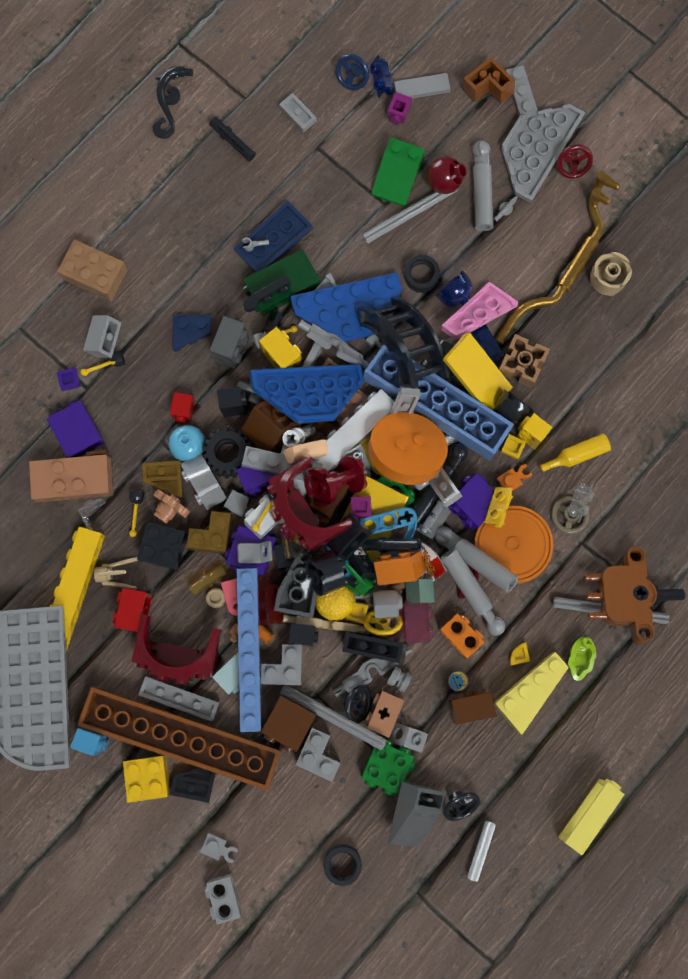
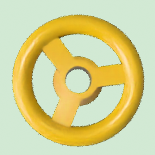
[363,610,403,637]

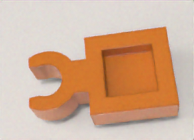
[496,464,532,491]

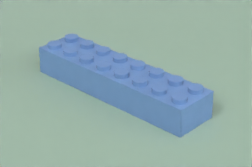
[363,344,514,461]

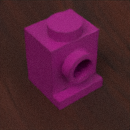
[387,92,412,125]

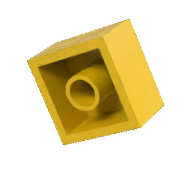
[259,327,302,369]
[123,755,171,803]

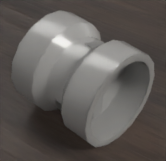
[387,666,413,693]

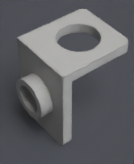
[237,541,272,563]
[389,723,428,752]

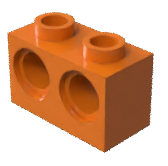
[439,613,485,659]

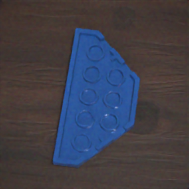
[290,273,402,342]
[249,364,364,423]

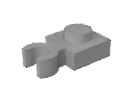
[200,832,239,863]

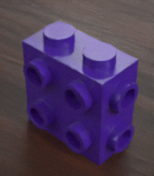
[448,473,494,530]
[225,525,277,578]

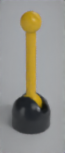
[81,351,126,376]
[129,491,145,537]
[252,493,276,532]

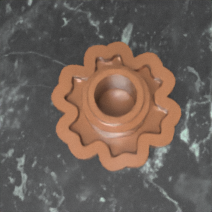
[154,489,190,524]

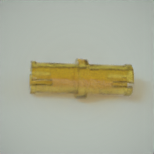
[188,564,227,596]

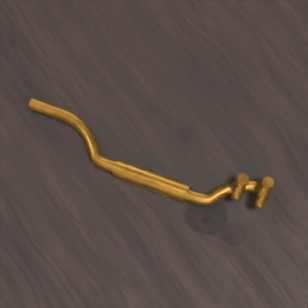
[495,171,620,345]

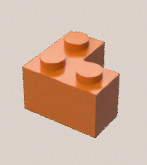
[374,550,426,585]

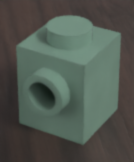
[406,575,435,604]

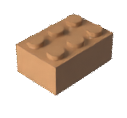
[57,240,128,302]

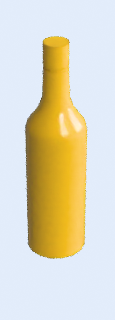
[540,433,611,472]

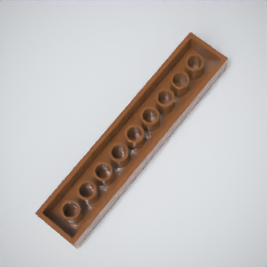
[77,687,282,790]

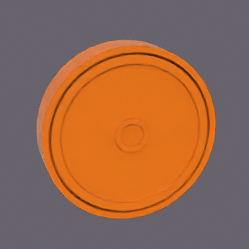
[368,412,448,485]
[475,506,554,584]

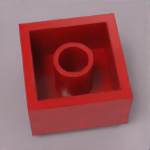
[112,588,153,632]

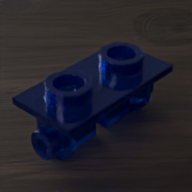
[370,55,394,98]

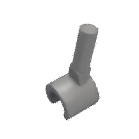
[242,237,269,251]
[365,335,383,349]

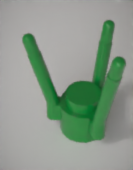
[344,562,375,597]

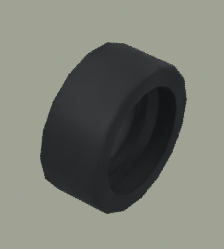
[404,255,440,293]
[323,844,362,886]

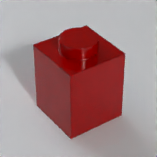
[170,392,195,423]

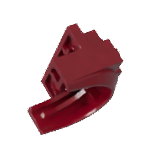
[267,455,352,552]
[131,614,222,685]

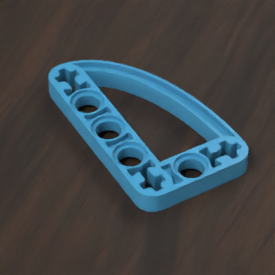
[326,507,417,580]

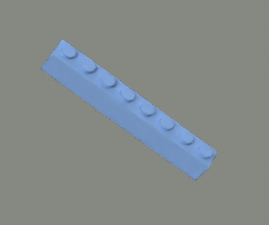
[237,568,262,732]

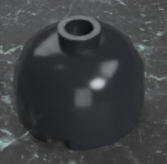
[496,389,534,425]

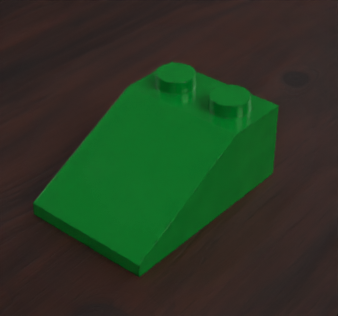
[371,138,425,207]

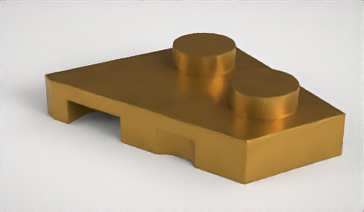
[142,461,183,498]

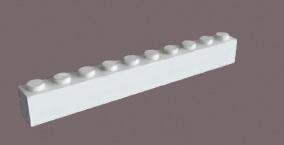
[244,389,394,540]

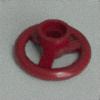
[557,144,593,179]

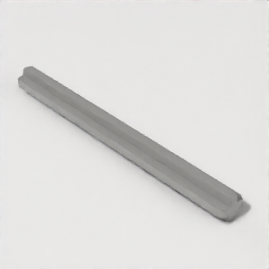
[363,189,459,243]
[553,597,669,624]
[280,685,386,750]

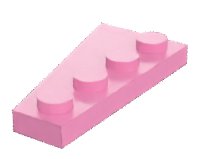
[441,282,518,340]

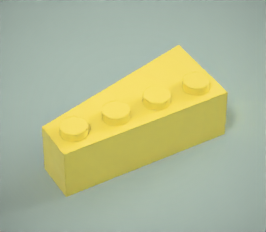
[494,652,569,735]

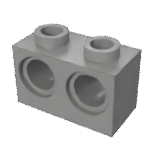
[204,873,243,925]

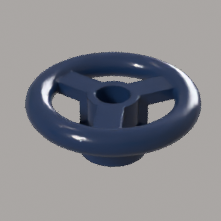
[335,54,369,91]

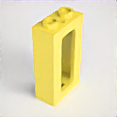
[558,779,625,855]

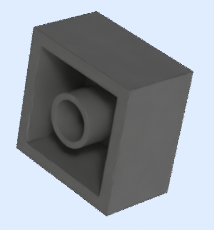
[209,316,250,369]

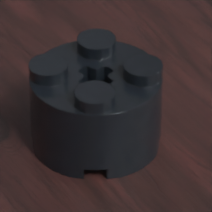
[305,550,348,596]

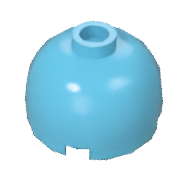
[169,425,206,463]

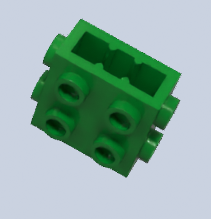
[361,740,416,796]

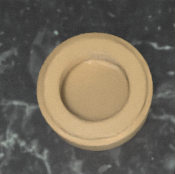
[206,588,226,608]

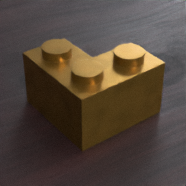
[187,511,233,554]

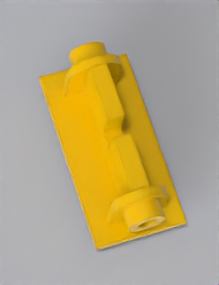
[484,487,513,529]

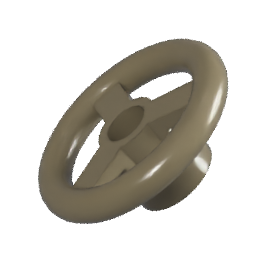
[551,496,589,534]

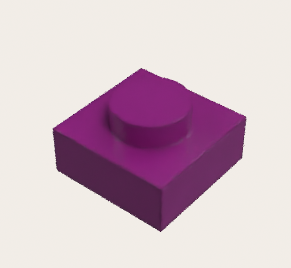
[351,496,372,517]

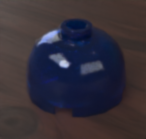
[436,270,473,307]

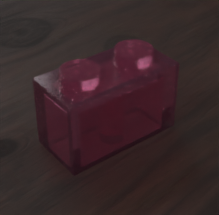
[403,603,433,644]

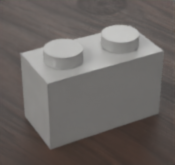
[83,315,121,358]

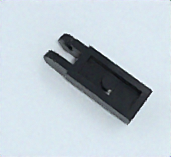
[243,275,291,312]

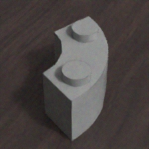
[181,453,227,510]
[373,589,403,618]

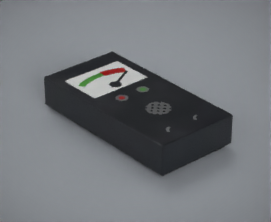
[349,545,376,578]

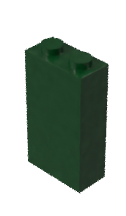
[243,249,321,317]

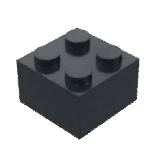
[137,522,188,571]

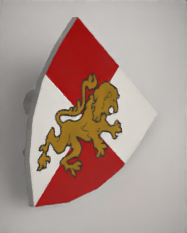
[420,541,447,582]

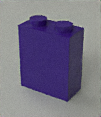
[47,401,105,458]

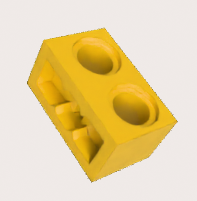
[517,413,553,450]

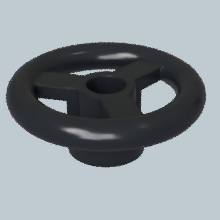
[344,685,372,724]
[443,791,480,821]

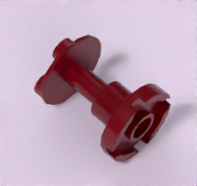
[304,455,368,507]

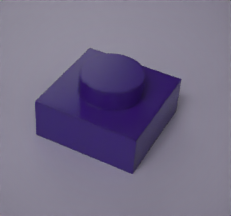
[57,368,81,392]

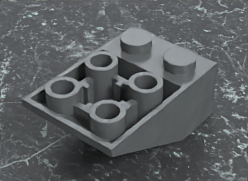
[388,782,447,847]

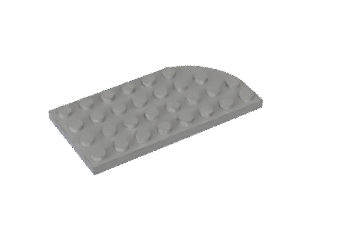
[0,606,71,771]

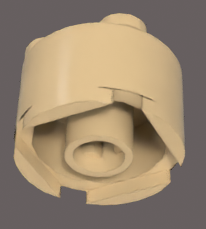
[590,252,632,296]

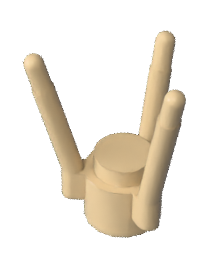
[94,557,138,590]

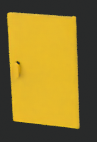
[340,476,409,562]

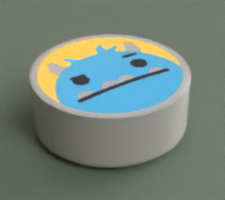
[448,671,468,691]

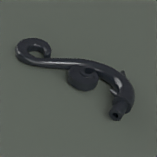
[152,66,193,139]

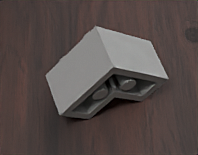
[261,644,303,685]
[296,727,341,782]

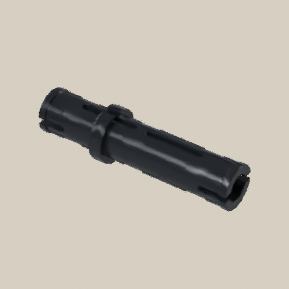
[209,117,256,162]
[363,537,422,553]

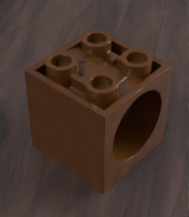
[241,400,302,452]
[261,695,317,753]

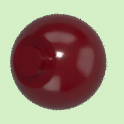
[426,156,467,194]

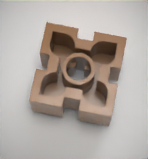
[499,334,550,389]

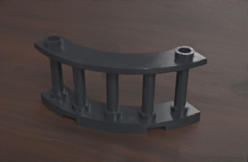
[357,298,450,389]

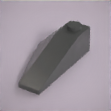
[274,545,326,618]

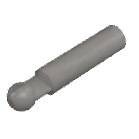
[473,141,494,231]
[435,527,518,593]
[440,548,505,636]

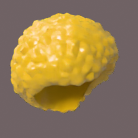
[315,587,356,621]

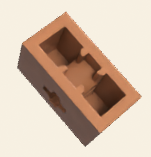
[365,691,404,738]

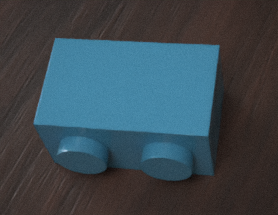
[70,728,109,756]

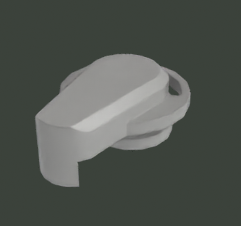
[237,381,264,406]

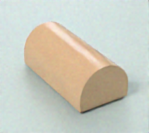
[283,439,328,464]

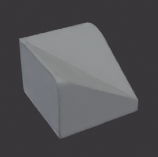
[224,490,251,517]

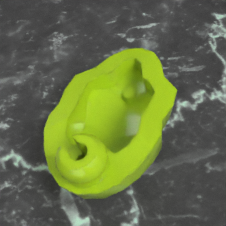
[567,637,596,681]

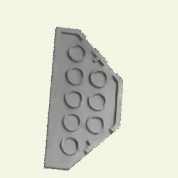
[501,104,585,203]

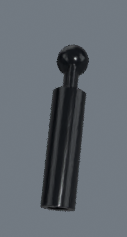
[404,443,468,528]

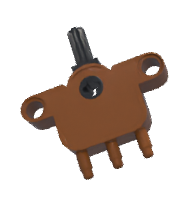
[584,547,685,645]

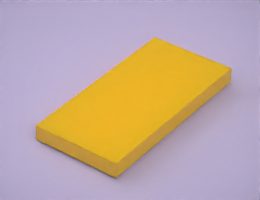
[442,332,513,410]

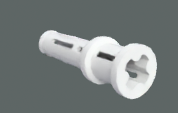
[283,424,315,447]

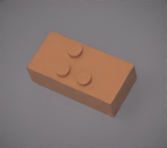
[29,455,113,503]

